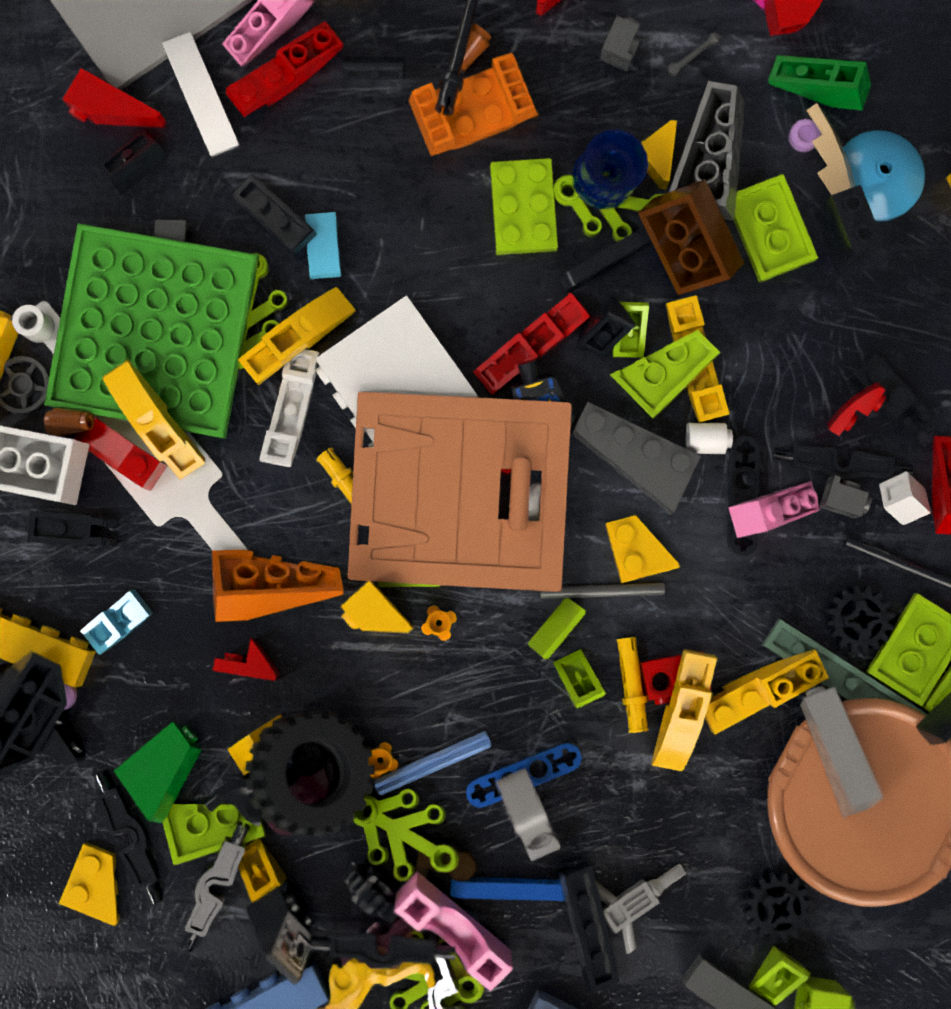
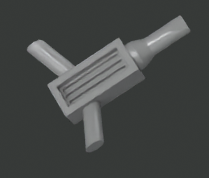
[596,863,686,954]

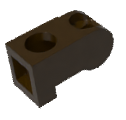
[414,840,475,881]

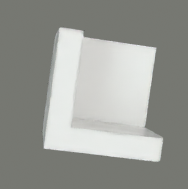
[879,471,931,525]

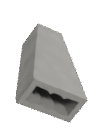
[801,686,883,818]

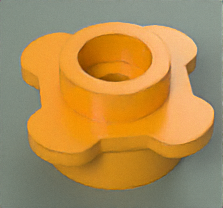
[421,605,457,641]
[368,742,399,779]

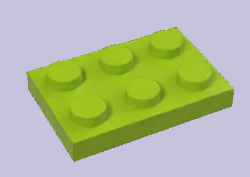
[490,158,558,255]
[734,174,818,283]
[866,593,951,707]

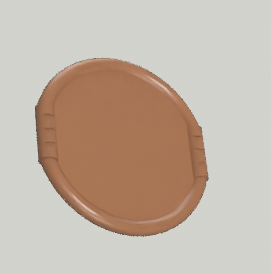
[767,698,951,907]

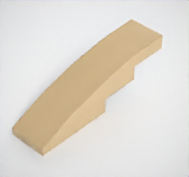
[807,103,855,195]

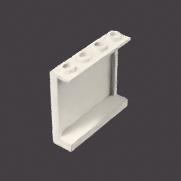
[315,295,478,447]

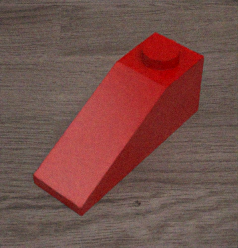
[62,68,167,128]
[73,416,168,491]
[932,436,951,534]

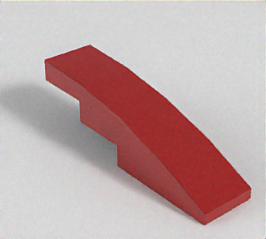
[473,292,592,395]

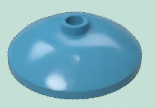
[843,130,925,221]

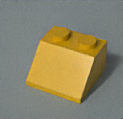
[341,581,415,633]

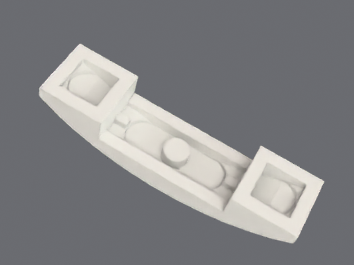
[162,32,239,157]
[259,349,319,468]

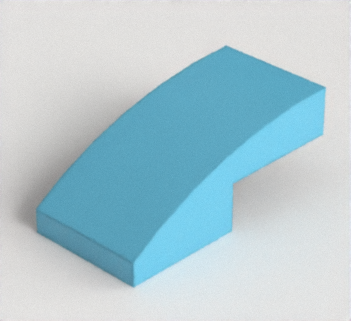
[305,212,341,279]
[81,589,154,655]

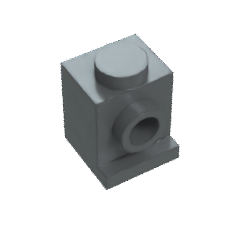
[600,16,641,71]
[819,475,872,519]

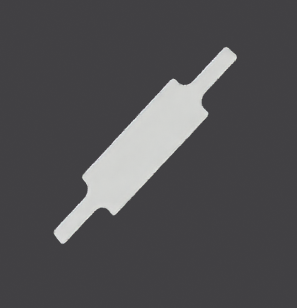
[36,301,247,550]

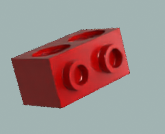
[639,651,711,705]

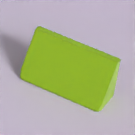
[528,598,586,660]

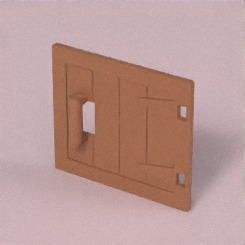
[348,392,572,592]

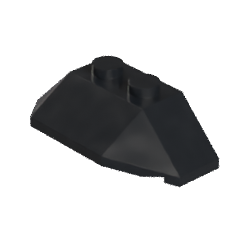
[0,650,67,774]

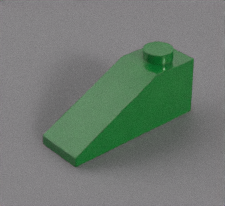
[768,55,871,110]

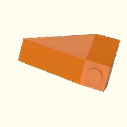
[212,549,344,622]

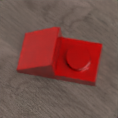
[213,638,280,681]

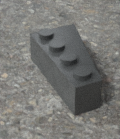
[669,81,745,221]
[572,402,701,515]

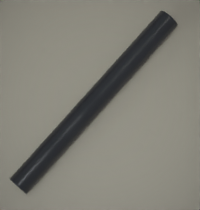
[843,536,951,590]

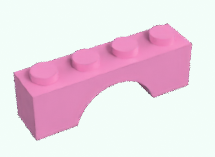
[394,872,513,991]

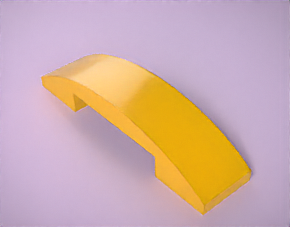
[666,295,730,423]

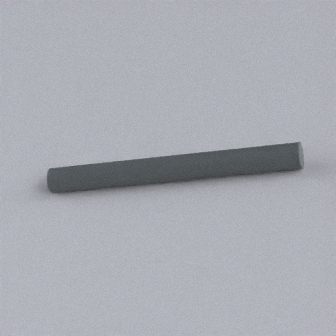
[540,583,665,599]

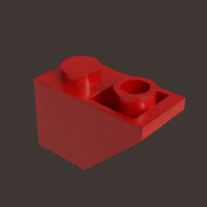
[763,0,823,37]

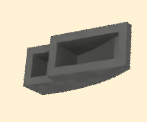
[681,954,776,1009]

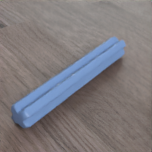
[374,731,492,795]

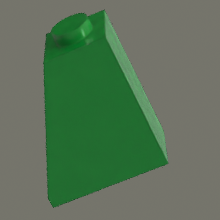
[114,722,201,823]

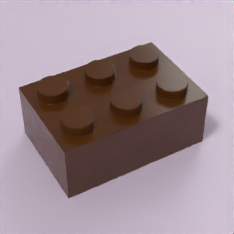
[638,179,744,295]

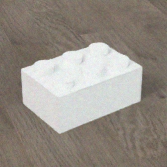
[0,426,89,505]

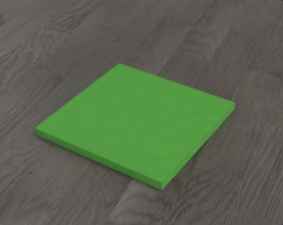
[44,223,259,439]

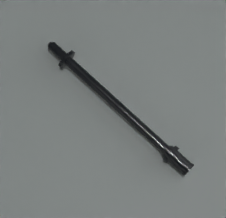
[435,0,478,116]

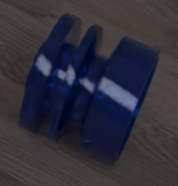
[572,130,648,209]

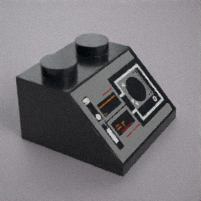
[245,886,315,985]

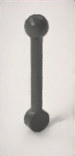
[668,32,720,77]

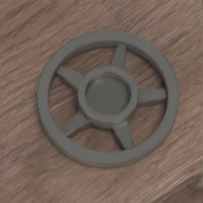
[0,356,50,414]

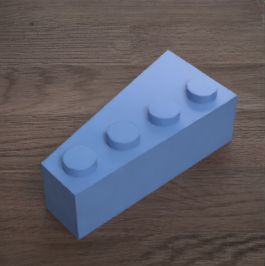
[205,959,331,1009]

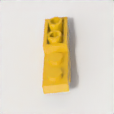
[238,287,356,386]
[102,359,205,479]
[651,649,717,771]
[705,650,829,735]

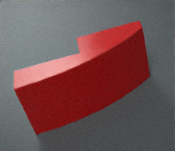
[827,382,886,436]

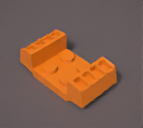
[409,53,538,156]

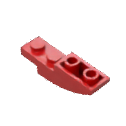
[226,21,344,117]

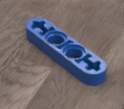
[466,742,582,808]
[450,877,565,901]

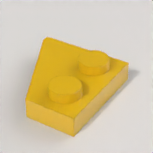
[605,515,680,583]
[59,842,120,926]

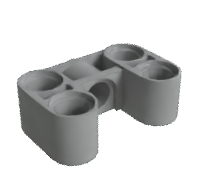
[496,768,561,861]

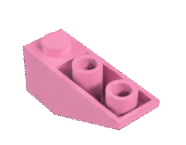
[223,0,315,67]
[729,481,820,538]

